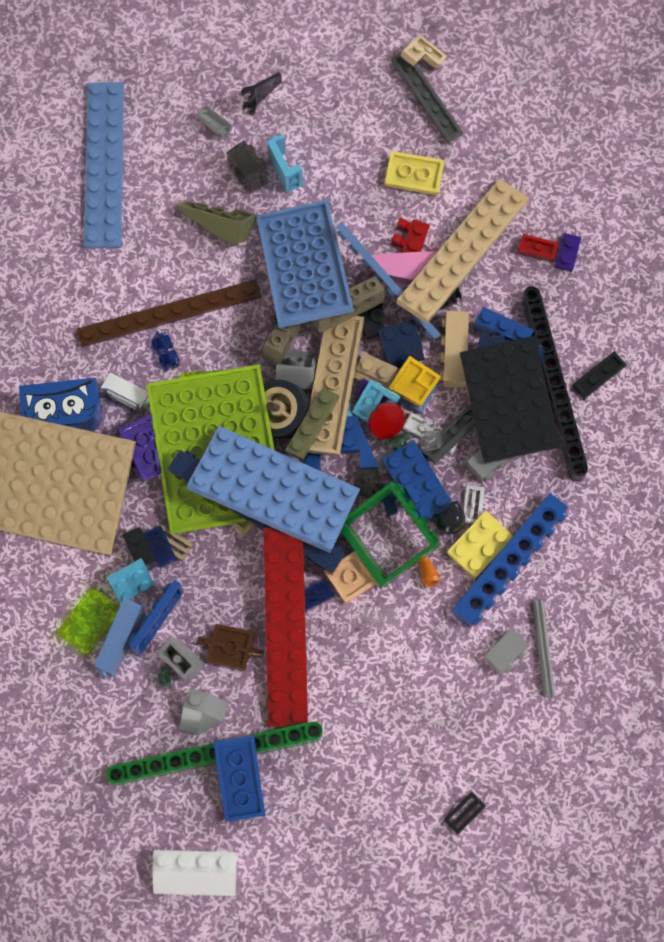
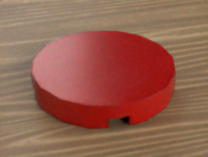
[368,402,405,439]

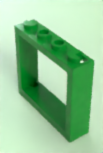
[341,482,440,587]

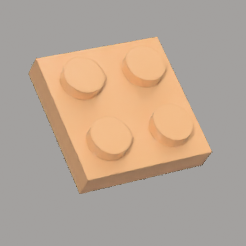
[324,551,377,604]

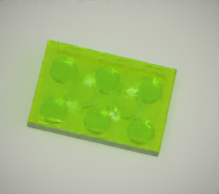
[56,586,120,657]

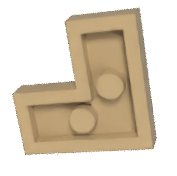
[400,34,447,69]

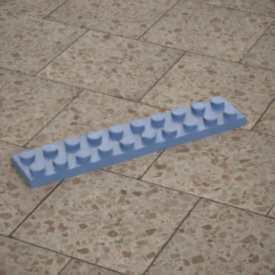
[84,82,124,249]

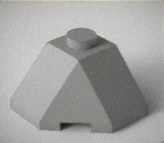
[179,688,229,735]

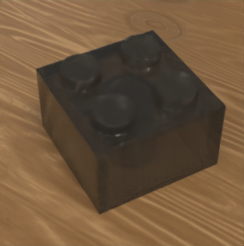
[226,140,268,194]

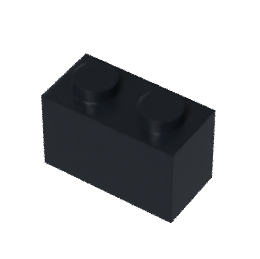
[122,527,158,570]

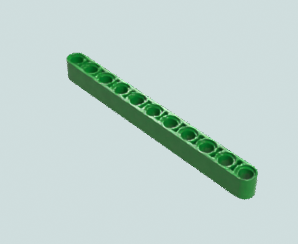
[106,722,323,786]

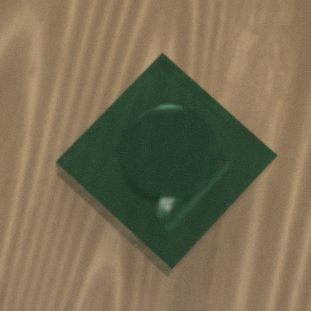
[158,666,172,690]

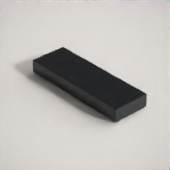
[572,351,627,400]

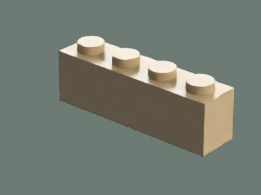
[439,311,469,388]

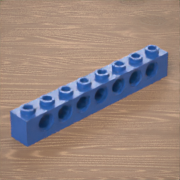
[452,493,568,627]

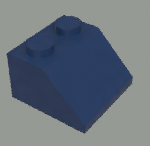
[377,319,425,368]

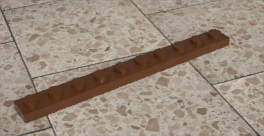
[77,279,261,347]

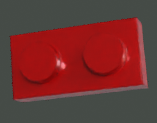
[518,234,558,262]

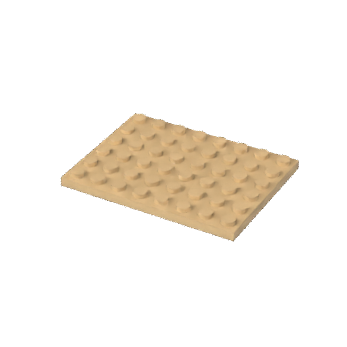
[0,411,136,555]

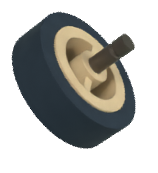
[263,380,310,438]

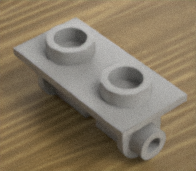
[196,105,233,141]

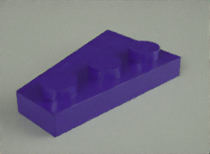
[117,414,161,482]

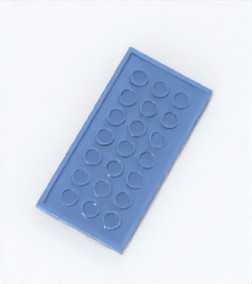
[256,200,354,328]
[186,426,360,553]

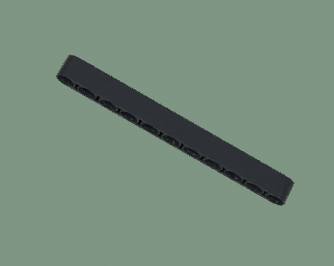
[522,286,588,482]

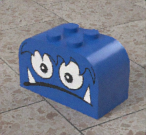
[19,377,102,432]

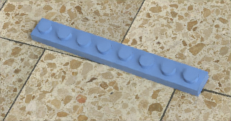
[336,222,441,340]

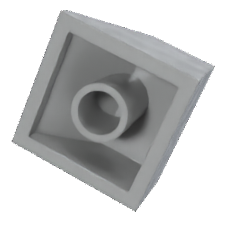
[276,350,317,390]

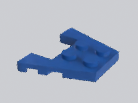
[305,416,378,471]

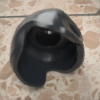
[432,501,466,535]

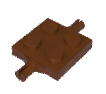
[197,624,264,671]

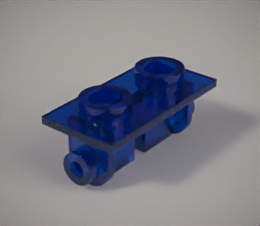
[151,331,180,372]

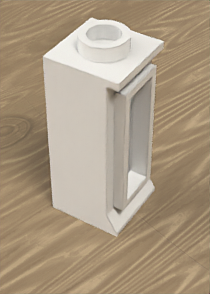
[101,372,150,414]

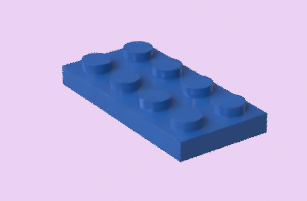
[381,440,452,521]
[129,579,184,657]
[213,734,266,822]

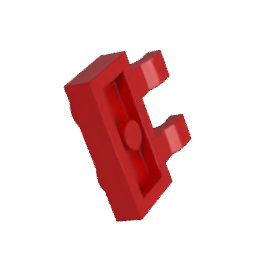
[391,218,430,253]

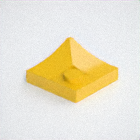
[388,356,441,408]

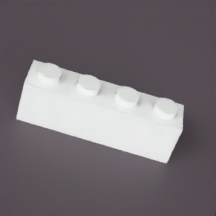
[153,850,238,896]

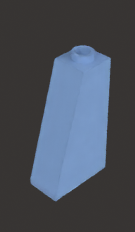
[94,598,146,678]

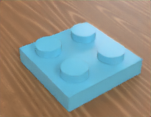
[106,558,155,604]

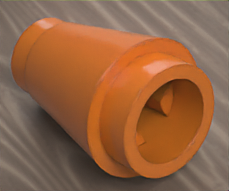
[418,557,440,587]

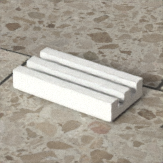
[463,485,485,524]

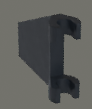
[241,72,282,116]

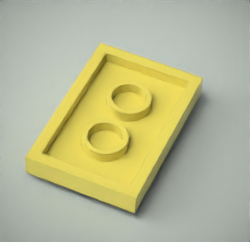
[384,151,445,196]
[446,511,513,579]

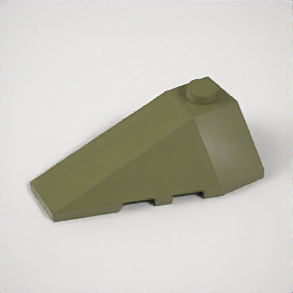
[176,200,257,245]

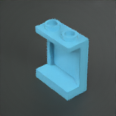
[267,135,303,193]

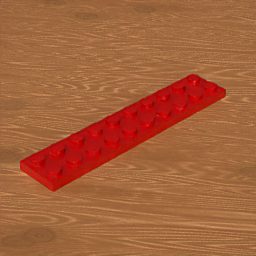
[263,528,308,727]

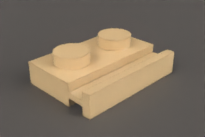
[354,352,398,389]

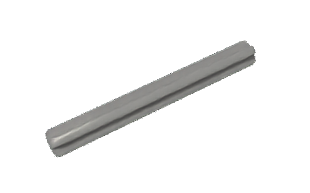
[532,600,555,698]

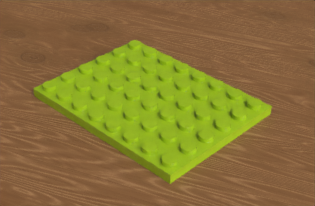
[146,364,275,535]

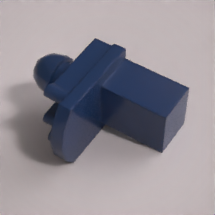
[380,482,398,517]

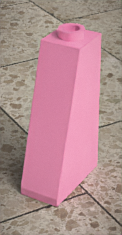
[367,251,438,286]

